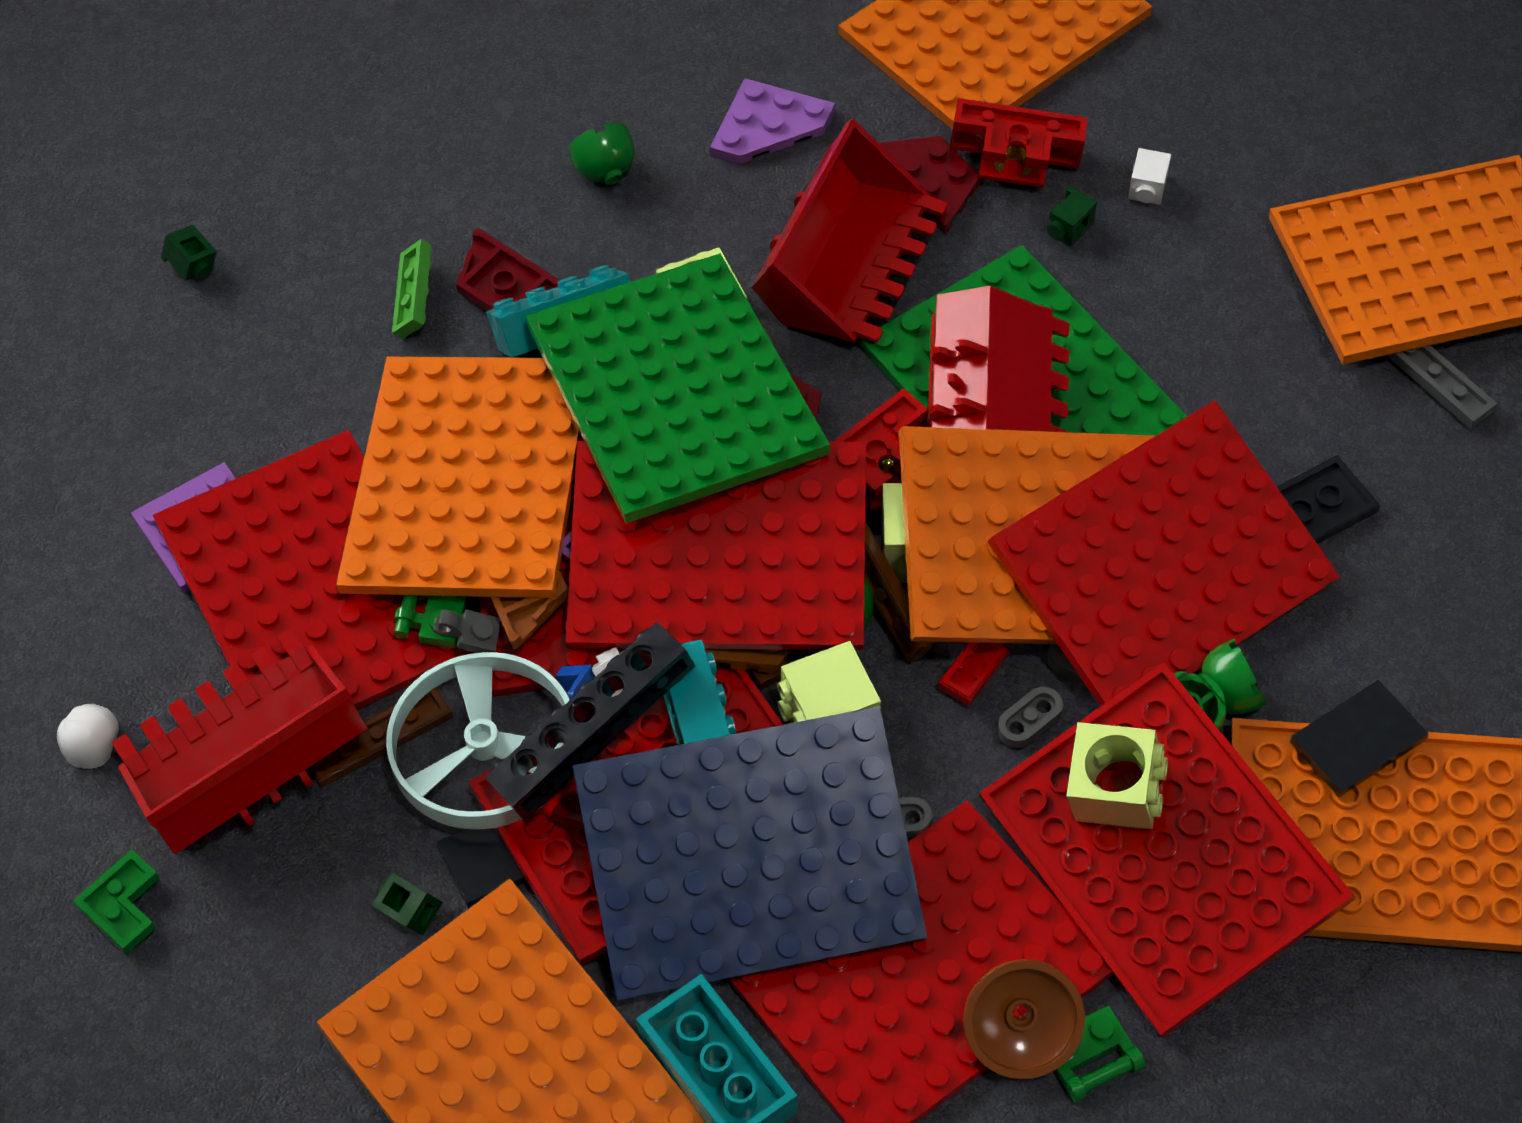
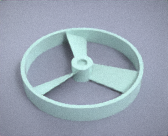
[386,652,569,829]

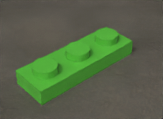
[392,239,432,339]

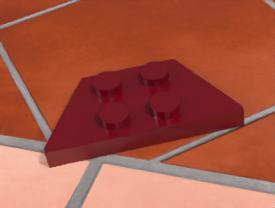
[879,136,980,234]
[456,227,559,311]

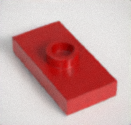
[938,642,1010,707]

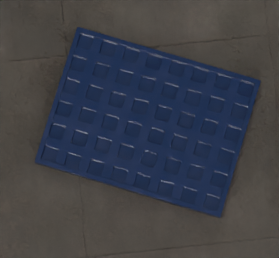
[572,706,927,1000]

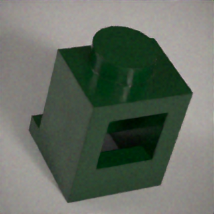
[1047,186,1097,247]
[160,225,217,280]
[372,872,443,936]

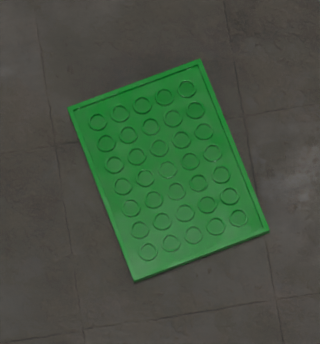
[859,245,1187,436]
[526,253,830,523]

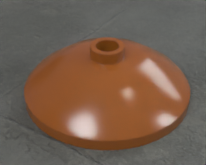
[963,959,1085,1079]

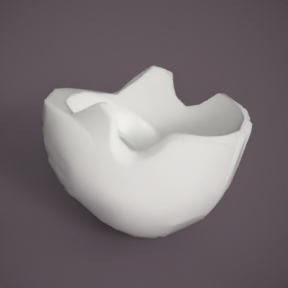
[57,704,119,769]

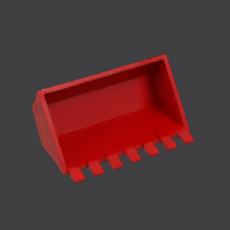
[751,118,948,343]
[927,286,1070,432]
[112,628,368,854]

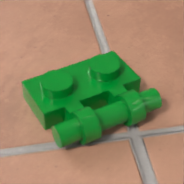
[393,595,469,649]

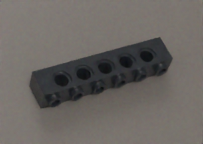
[485,622,695,822]

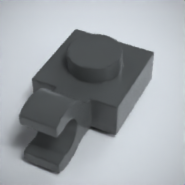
[433,609,501,653]

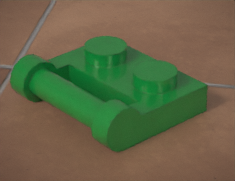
[1054,1005,1146,1103]

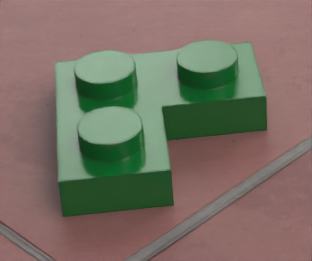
[73,849,160,955]

